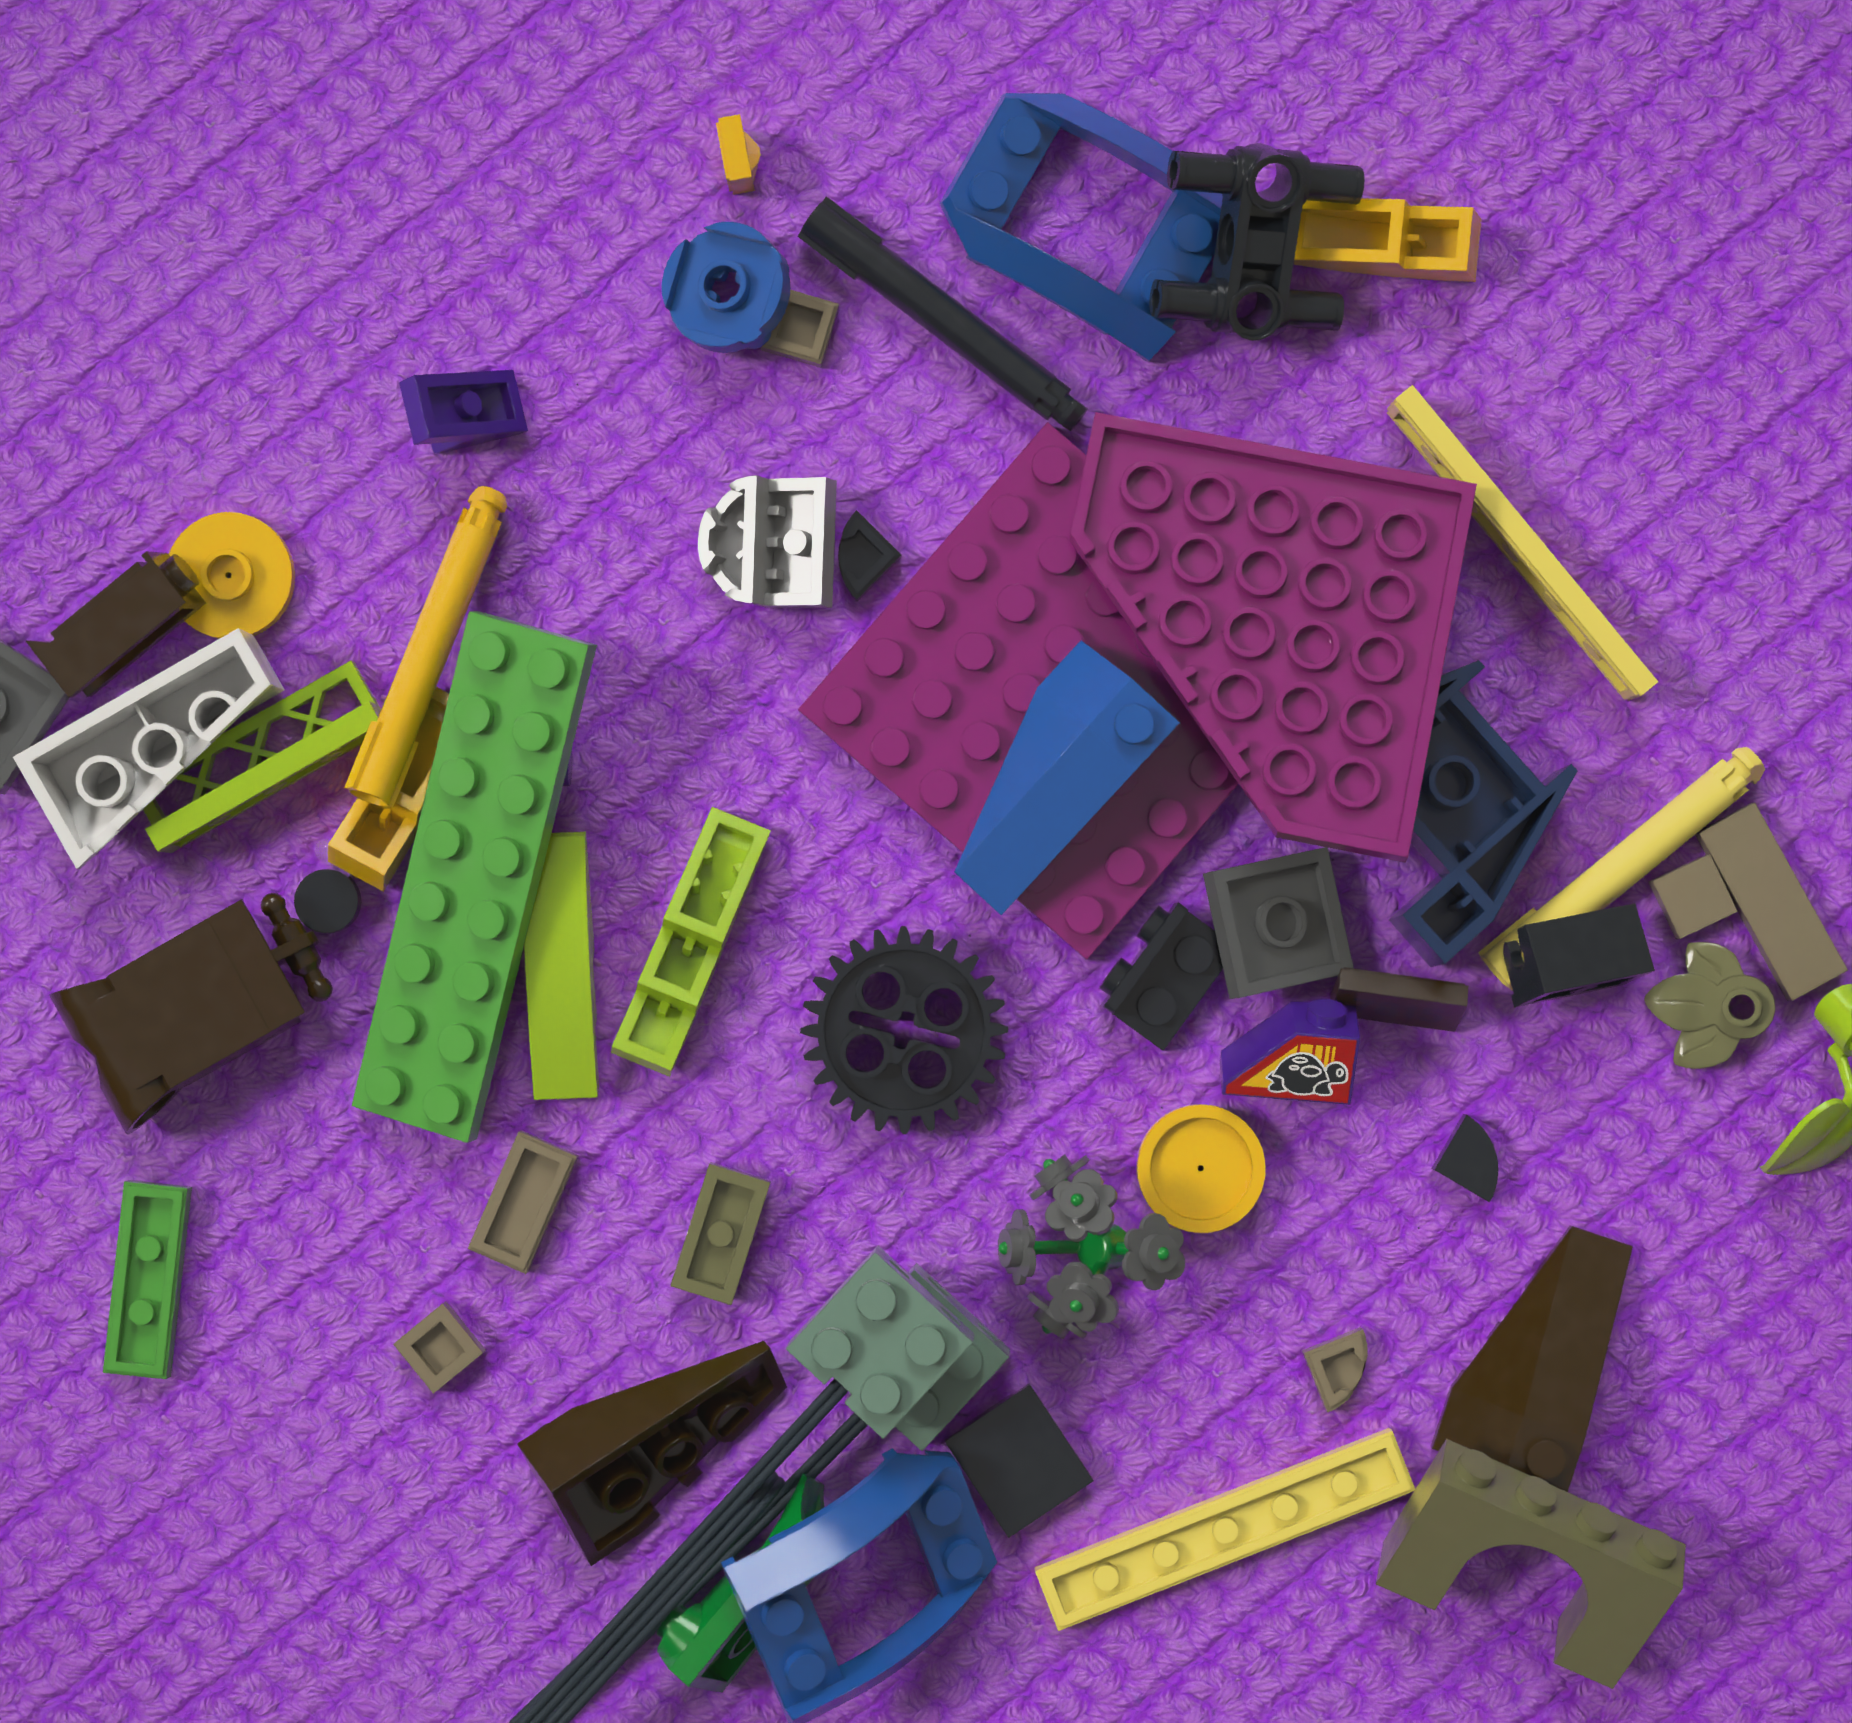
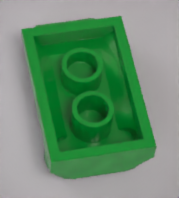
[657,1474,825,1693]

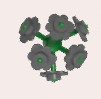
[998,1154,1185,1339]

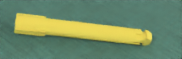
[1478,747,1765,991]

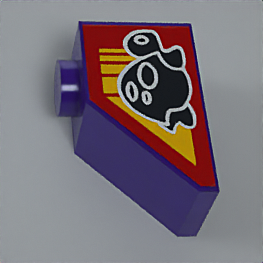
[1220,999,1360,1105]

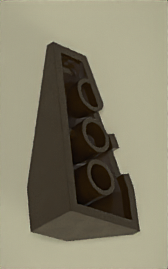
[1430,1225,1633,1492]
[517,1341,787,1566]

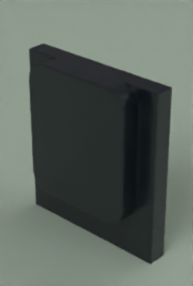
[945,1383,1094,1538]

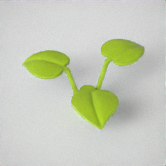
[1760,984,1852,1175]

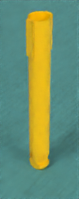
[344,486,507,809]

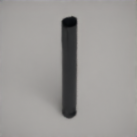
[797,196,1088,431]

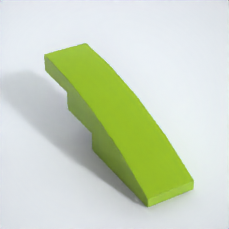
[611,807,771,1077]
[524,831,599,1100]

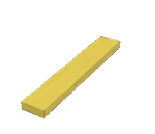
[1387,385,1658,701]
[1034,1428,1415,1631]

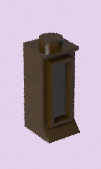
[26,551,206,698]

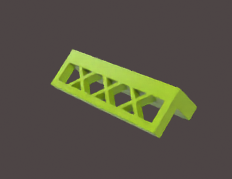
[143,661,381,853]

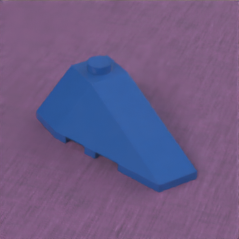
[954,641,1180,915]

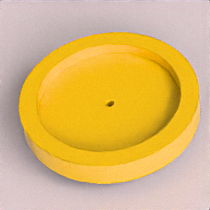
[169,512,295,639]
[1136,1104,1266,1233]

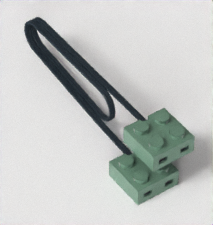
[509,1245,1010,1723]

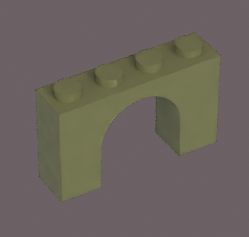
[1376,1439,1686,1689]

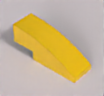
[1294,198,1482,282]
[328,687,449,892]

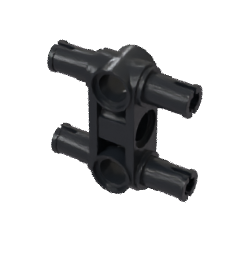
[1149,143,1365,341]

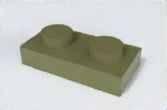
[670,1162,771,1305]

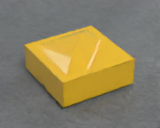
[716,114,761,195]

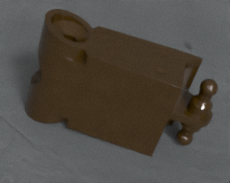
[49,893,333,1135]

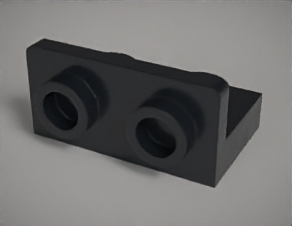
[1099,902,1223,1051]

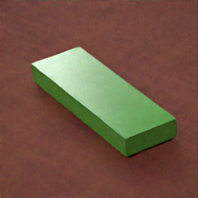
[103,1180,192,1379]

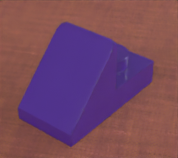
[399,370,528,453]

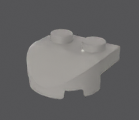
[698,475,837,608]

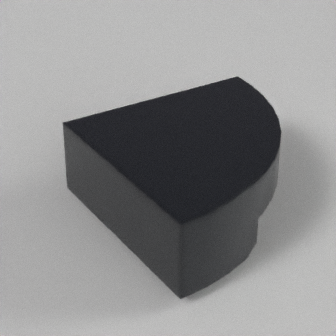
[838,510,902,602]
[1431,1114,1498,1202]

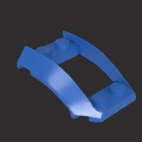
[939,93,1223,361]
[721,1448,997,1723]

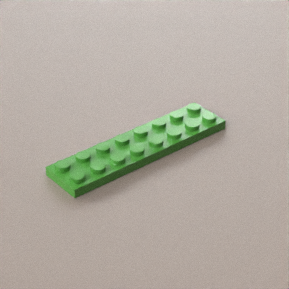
[352,611,597,1143]

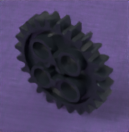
[800,926,1008,1134]

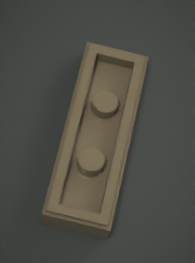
[1695,803,1848,1001]

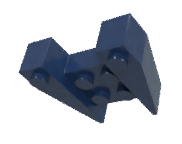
[1389,660,1578,967]

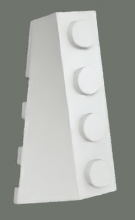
[13,628,285,870]

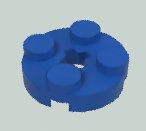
[661,222,791,353]

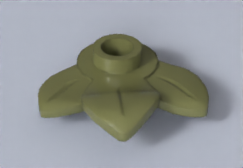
[1644,942,1775,1069]

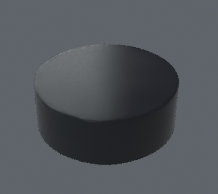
[294,869,362,933]

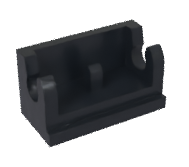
[1503,903,1655,1008]

